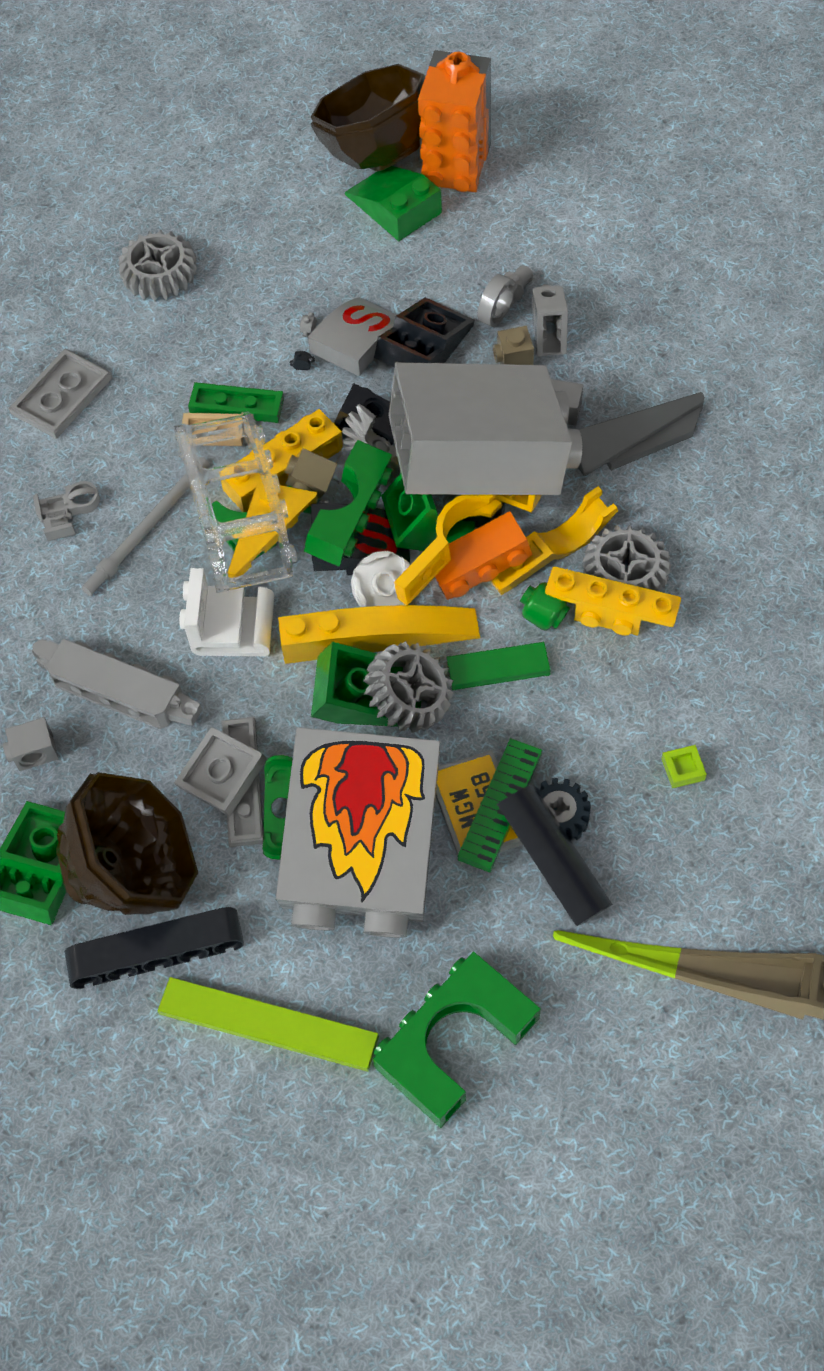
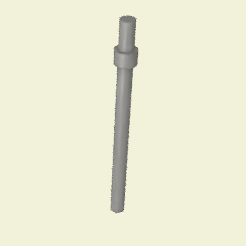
[81,457,210,596]

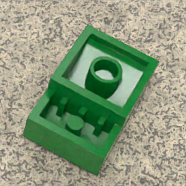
[0,801,67,926]

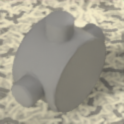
[300,312,317,337]

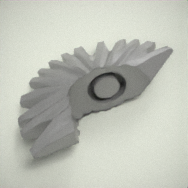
[342,404,401,478]

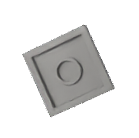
[174,727,267,816]

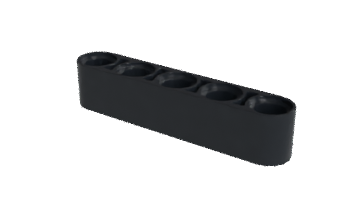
[64,907,244,989]

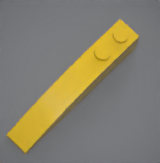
[278,605,480,664]

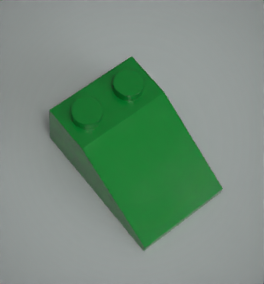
[345,166,442,241]
[311,642,421,727]

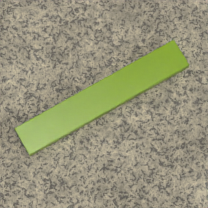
[157,977,379,1072]

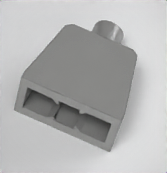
[532,285,568,356]

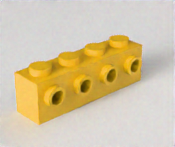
[219,409,344,512]

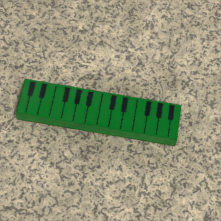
[458,738,542,873]

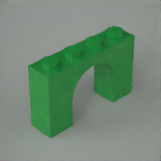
[373,951,541,1128]

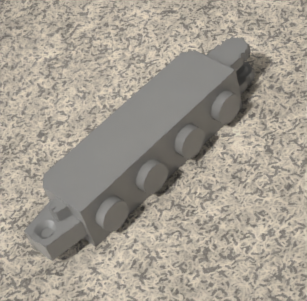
[32,639,202,729]

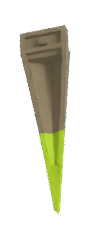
[553,930,824,1020]

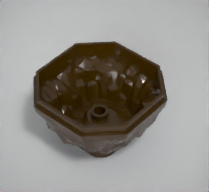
[56,772,199,915]

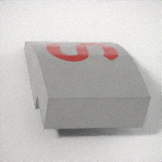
[308,297,397,376]

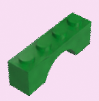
[304,440,394,567]

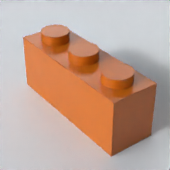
[435,511,533,600]

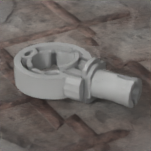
[477,265,533,328]

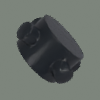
[290,351,315,370]

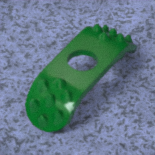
[262,755,293,860]

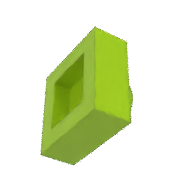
[661,745,707,789]

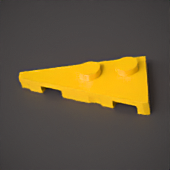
[227,481,318,581]

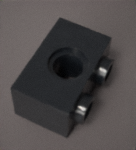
[334,383,394,445]

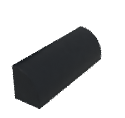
[497,785,613,926]

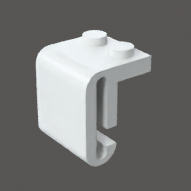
[179,568,275,656]

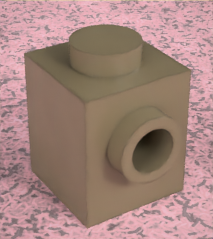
[493,326,534,365]
[284,448,337,499]

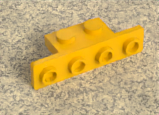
[545,567,681,636]

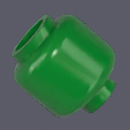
[520,582,570,631]

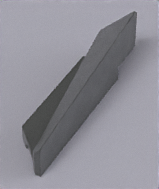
[578,392,705,476]

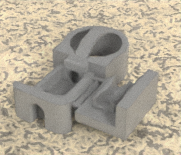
[33,481,100,541]

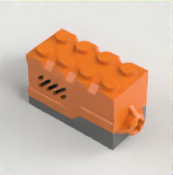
[418,50,491,192]

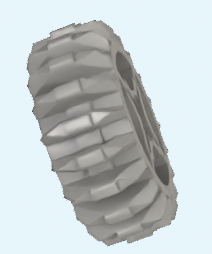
[119,229,197,302]
[582,524,671,592]
[364,641,454,733]

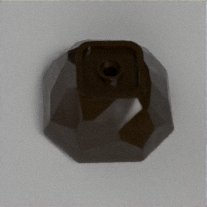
[311,64,425,171]

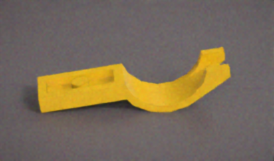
[490,486,618,595]
[394,495,502,606]

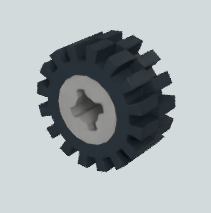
[536,778,591,842]

